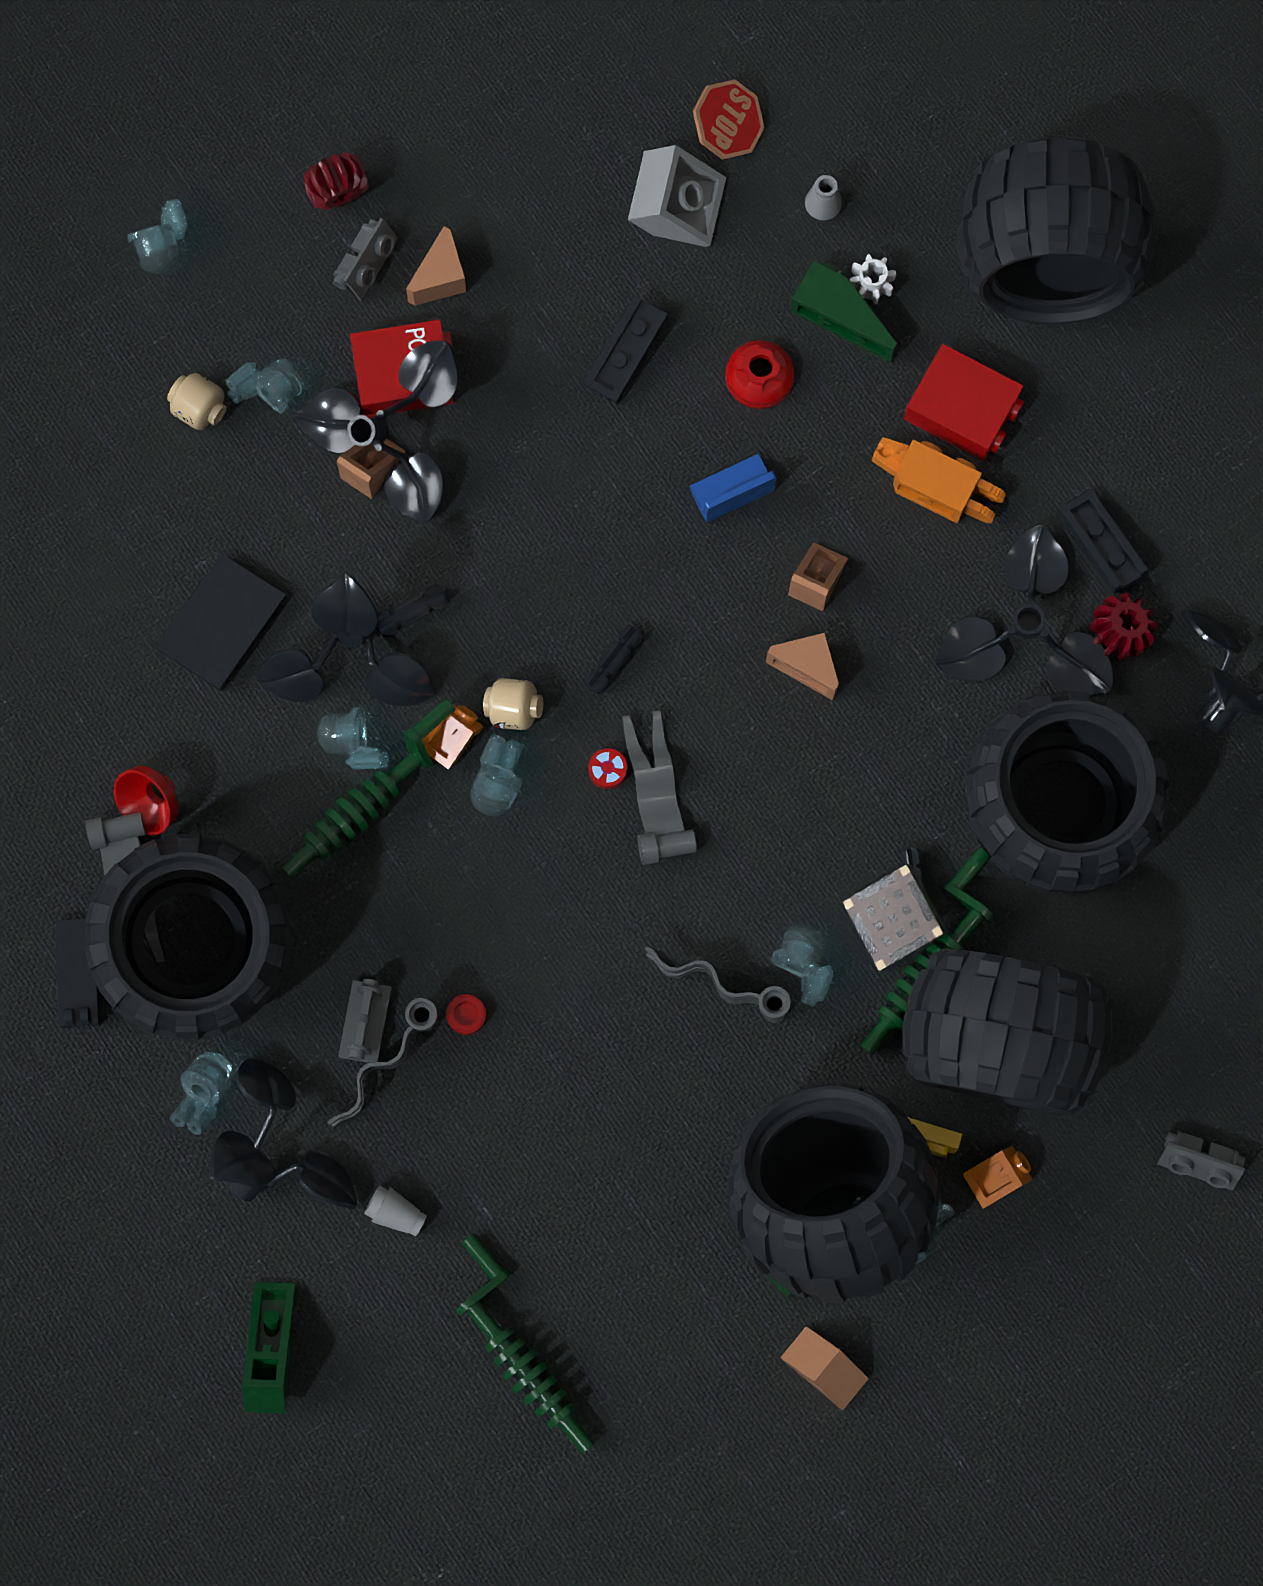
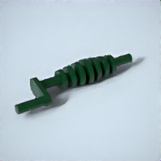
[280,699,455,879]
[860,847,995,1055]
[455,1233,595,1454]

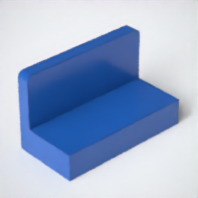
[690,454,777,523]

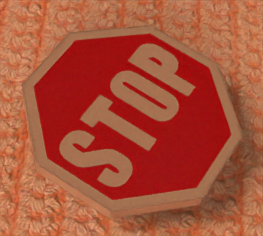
[693,79,764,160]

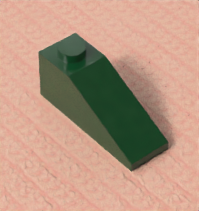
[790,261,897,363]
[242,1282,295,1414]

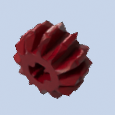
[303,152,369,210]
[1089,593,1158,661]

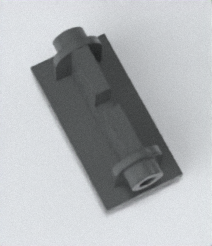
[333,218,399,301]
[338,979,392,1063]
[1157,1130,1245,1191]

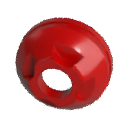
[725,340,794,409]
[114,766,178,835]

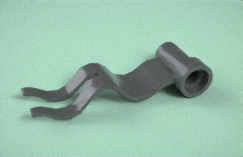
[622,710,697,865]
[85,812,165,963]
[645,947,791,1023]
[328,998,438,1127]

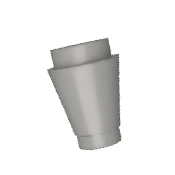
[805,175,842,220]
[364,1185,427,1237]

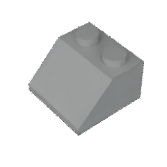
[628,145,726,247]

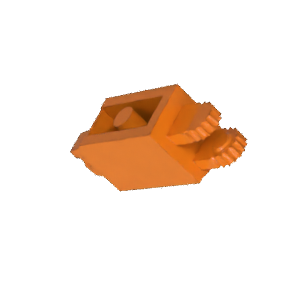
[872,437,1006,524]

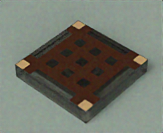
[843,864,948,971]

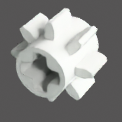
[849,254,896,305]

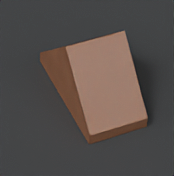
[406,226,466,306]
[337,439,405,499]
[788,542,848,611]
[766,633,839,700]
[781,1326,869,1410]

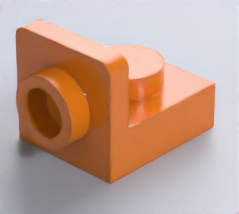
[422,705,484,769]
[963,1146,1032,1209]

